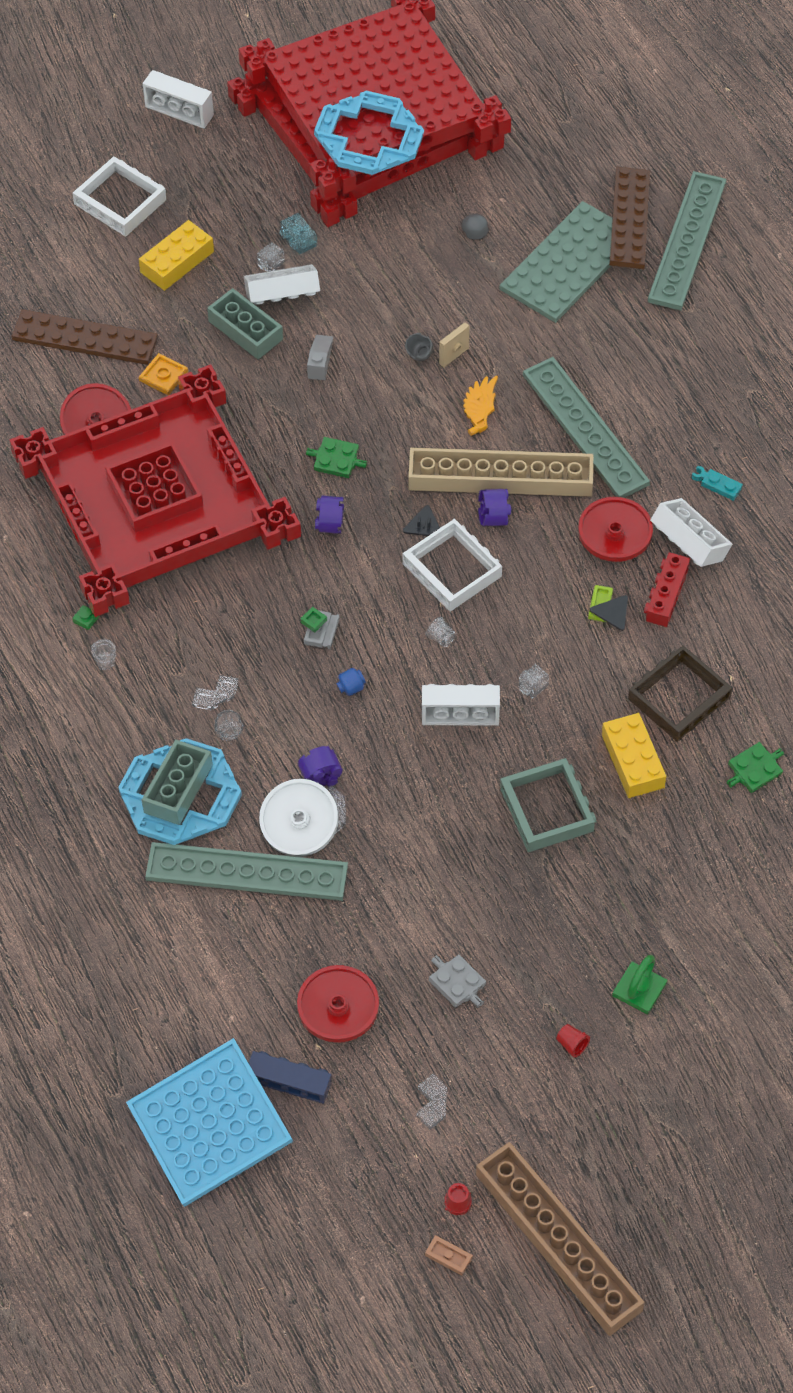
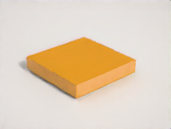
[139,353,189,396]

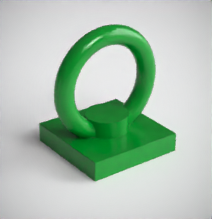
[612,955,668,1015]

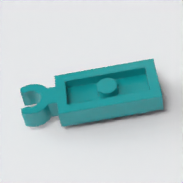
[691,466,743,501]

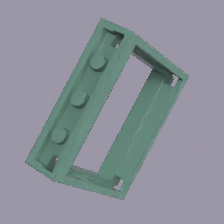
[500,758,597,852]

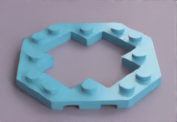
[314,91,424,175]
[118,738,242,845]

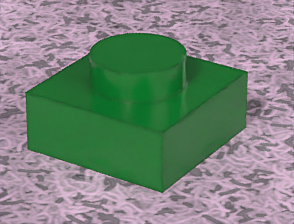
[72,605,99,630]
[300,607,327,633]

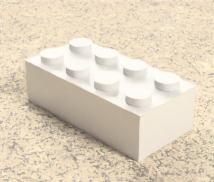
[143,70,214,128]
[244,264,320,305]
[650,498,733,567]
[422,684,500,725]

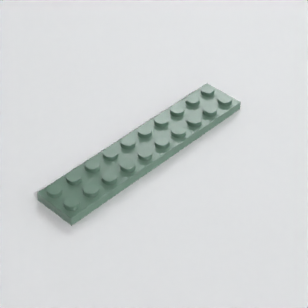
[648,171,727,311]
[523,357,650,498]
[145,842,348,901]

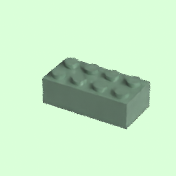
[207,288,283,359]
[142,740,213,825]

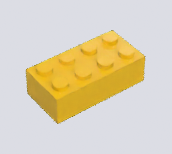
[139,220,214,291]
[602,713,666,798]

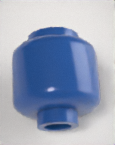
[336,668,366,696]

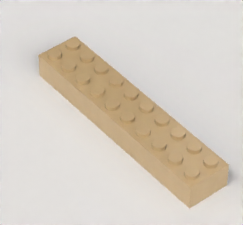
[409,448,593,497]

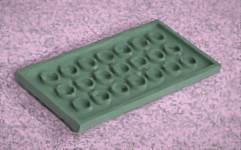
[499,201,612,323]

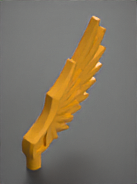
[463,376,498,436]

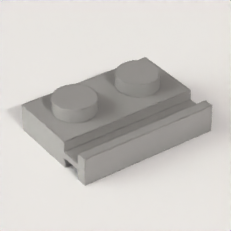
[304,610,340,650]

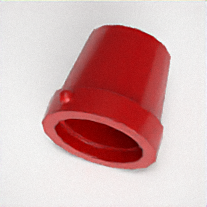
[556,1024,590,1058]
[445,1183,472,1215]

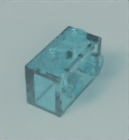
[280,213,317,255]

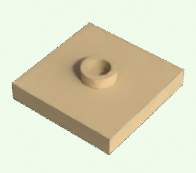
[439,323,470,368]

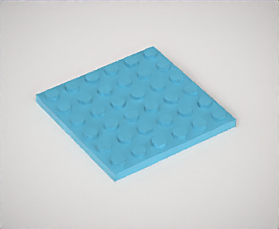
[126,1038,293,1207]

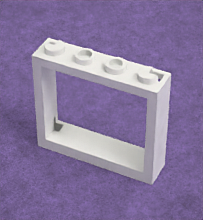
[73,156,166,237]
[403,519,502,612]

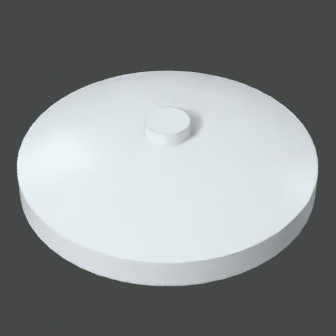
[259,779,339,857]

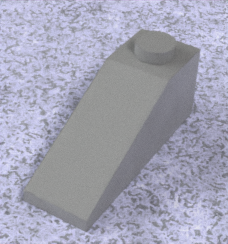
[307,335,334,380]

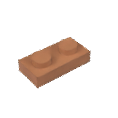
[425,1235,473,1276]

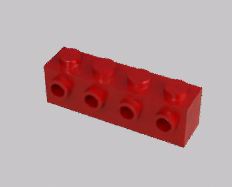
[644,552,690,627]

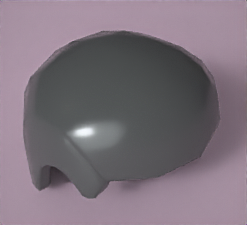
[461,213,489,240]
[405,333,434,361]

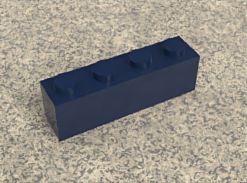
[249,1051,332,1104]

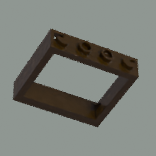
[628,645,733,742]

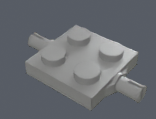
[429,955,486,1008]

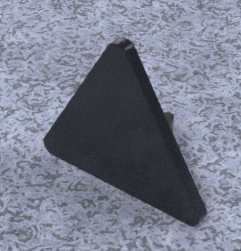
[403,505,440,536]
[590,595,628,631]

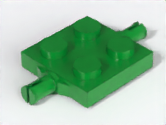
[306,437,367,478]
[727,742,784,793]

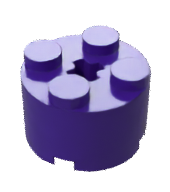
[478,489,511,526]
[315,495,344,534]
[298,746,343,787]

